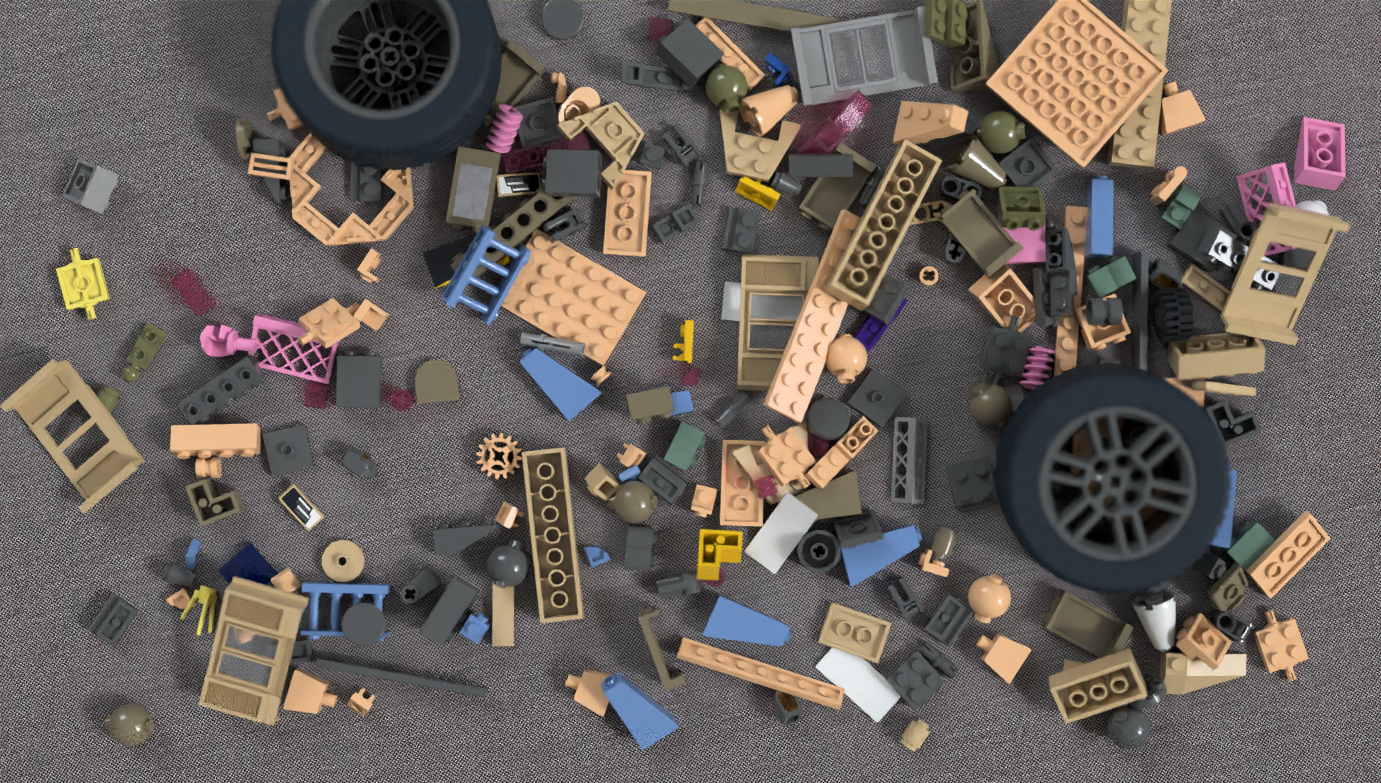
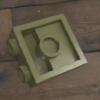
[924,0,969,48]
[998,187,1046,231]

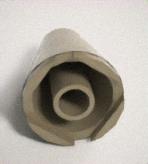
[947,134,1007,190]

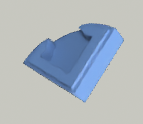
[619,465,641,484]
[186,539,201,570]
[584,546,611,568]

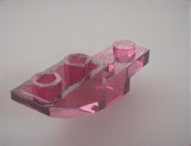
[796,90,873,154]
[502,133,590,174]

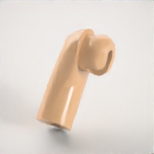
[551,72,568,103]

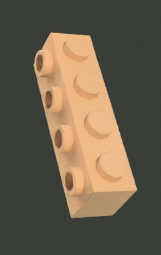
[170,423,261,459]

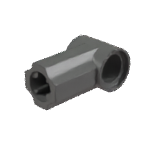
[1219,201,1257,244]
[656,570,701,599]

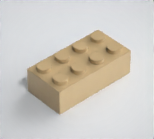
[1168,333,1265,381]
[1049,648,1148,724]

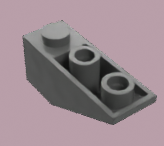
[253,139,287,205]
[433,520,499,555]

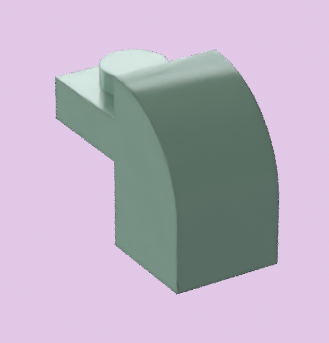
[1160,183,1201,230]

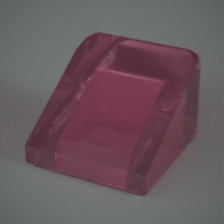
[305,381,329,409]

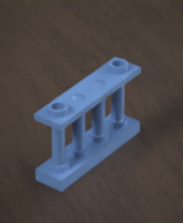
[441,224,531,325]
[301,582,391,641]

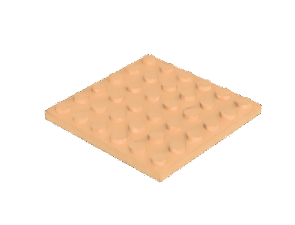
[985,0,1168,169]

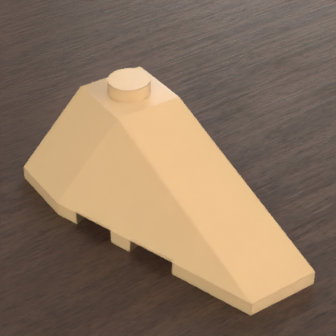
[1160,651,1247,694]

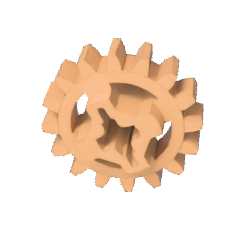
[476,433,522,479]

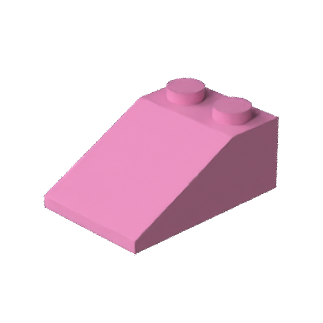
[1294,117,1346,191]

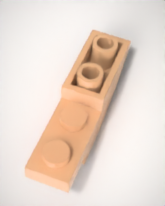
[805,416,878,490]

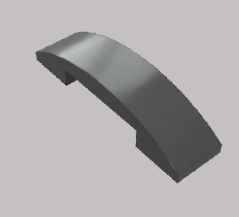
[621,61,705,92]

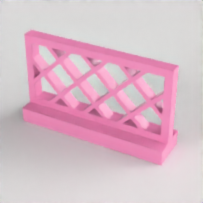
[1236,162,1298,256]
[247,313,340,384]

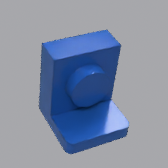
[764,53,791,88]

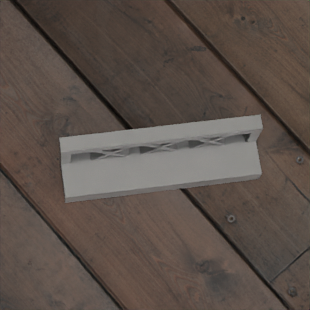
[891,417,928,504]

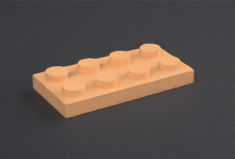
[603,170,652,257]
[720,440,765,526]
[1246,510,1330,599]

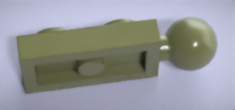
[122,323,168,383]

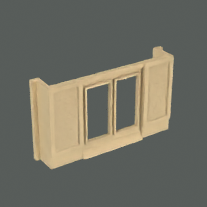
[1220,203,1351,346]
[0,359,145,514]

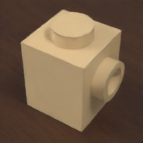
[585,463,620,501]

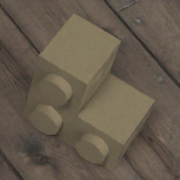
[627,386,675,423]
[185,478,246,527]

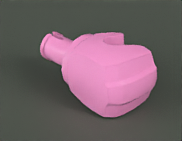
[200,325,258,357]

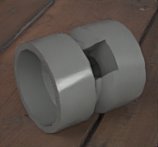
[1086,297,1123,326]

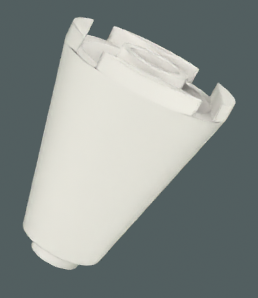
[1132,590,1176,652]

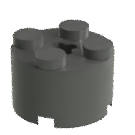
[796,529,841,573]

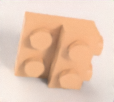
[1074,293,1131,352]
[1175,613,1232,670]

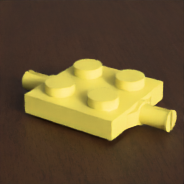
[56,248,110,320]

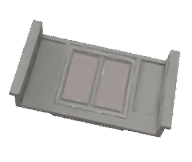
[791,6,938,106]

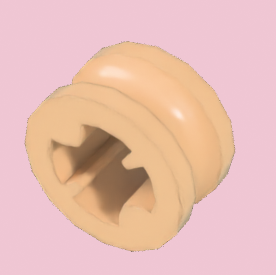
[918,266,939,286]
[591,366,611,386]

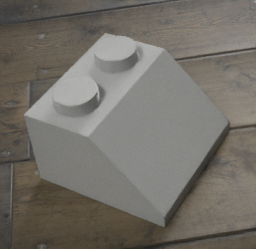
[62,158,119,214]

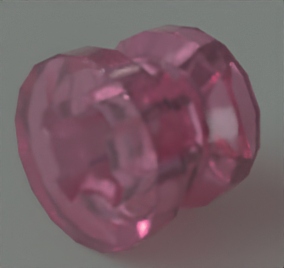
[391,389,414,411]
[753,475,778,498]

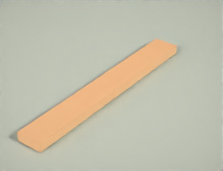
[676,637,845,710]

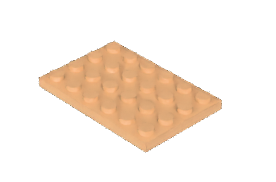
[501,228,646,366]

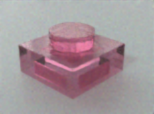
[648,16,673,40]
[680,367,702,387]

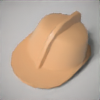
[558,87,600,133]

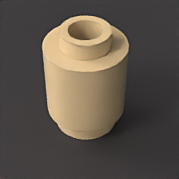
[901,719,930,752]

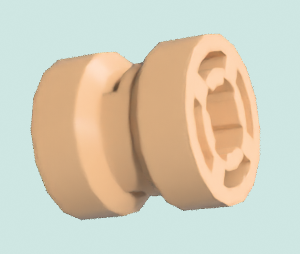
[195,457,221,479]

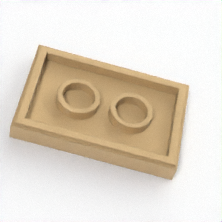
[817,602,892,663]

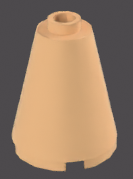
[739,85,799,137]

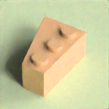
[893,101,968,145]

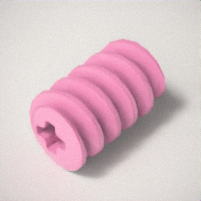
[485,104,523,153]
[1019,346,1056,390]

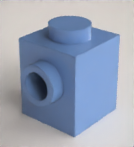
[459,612,491,644]

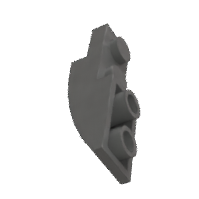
[1046,228,1078,317]

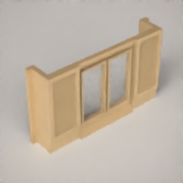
[737,254,819,391]
[199,576,309,726]

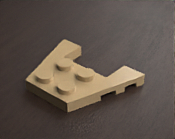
[556,101,645,190]
[719,107,801,182]
[730,422,810,504]

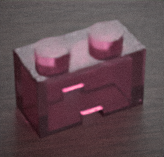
[170,268,218,316]

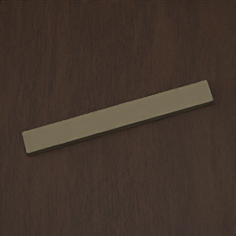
[667,0,838,40]

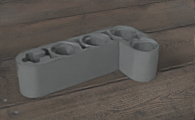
[939,177,981,265]

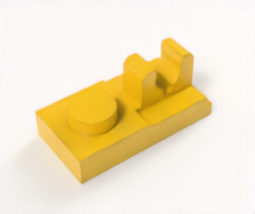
[735,176,780,211]
[673,320,694,364]

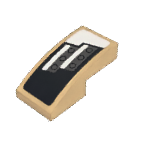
[497,173,541,197]
[278,483,324,531]

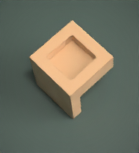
[353,299,389,331]

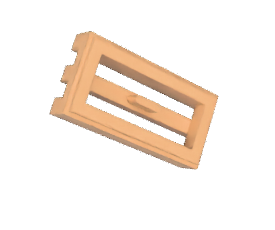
[248,153,294,181]

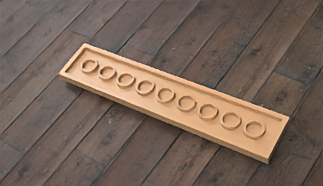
[763,210,861,423]

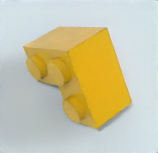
[697,529,743,580]

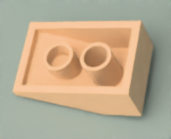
[968,264,1036,332]

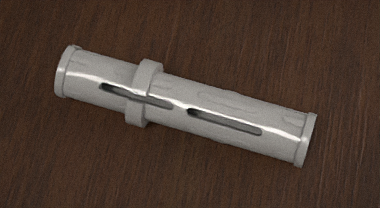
[520,332,585,356]

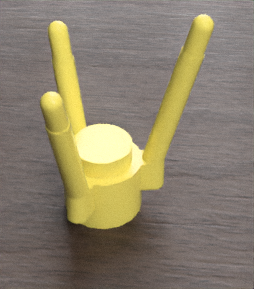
[180,585,218,635]

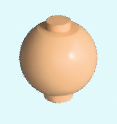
[825,334,867,383]
[968,574,1011,623]

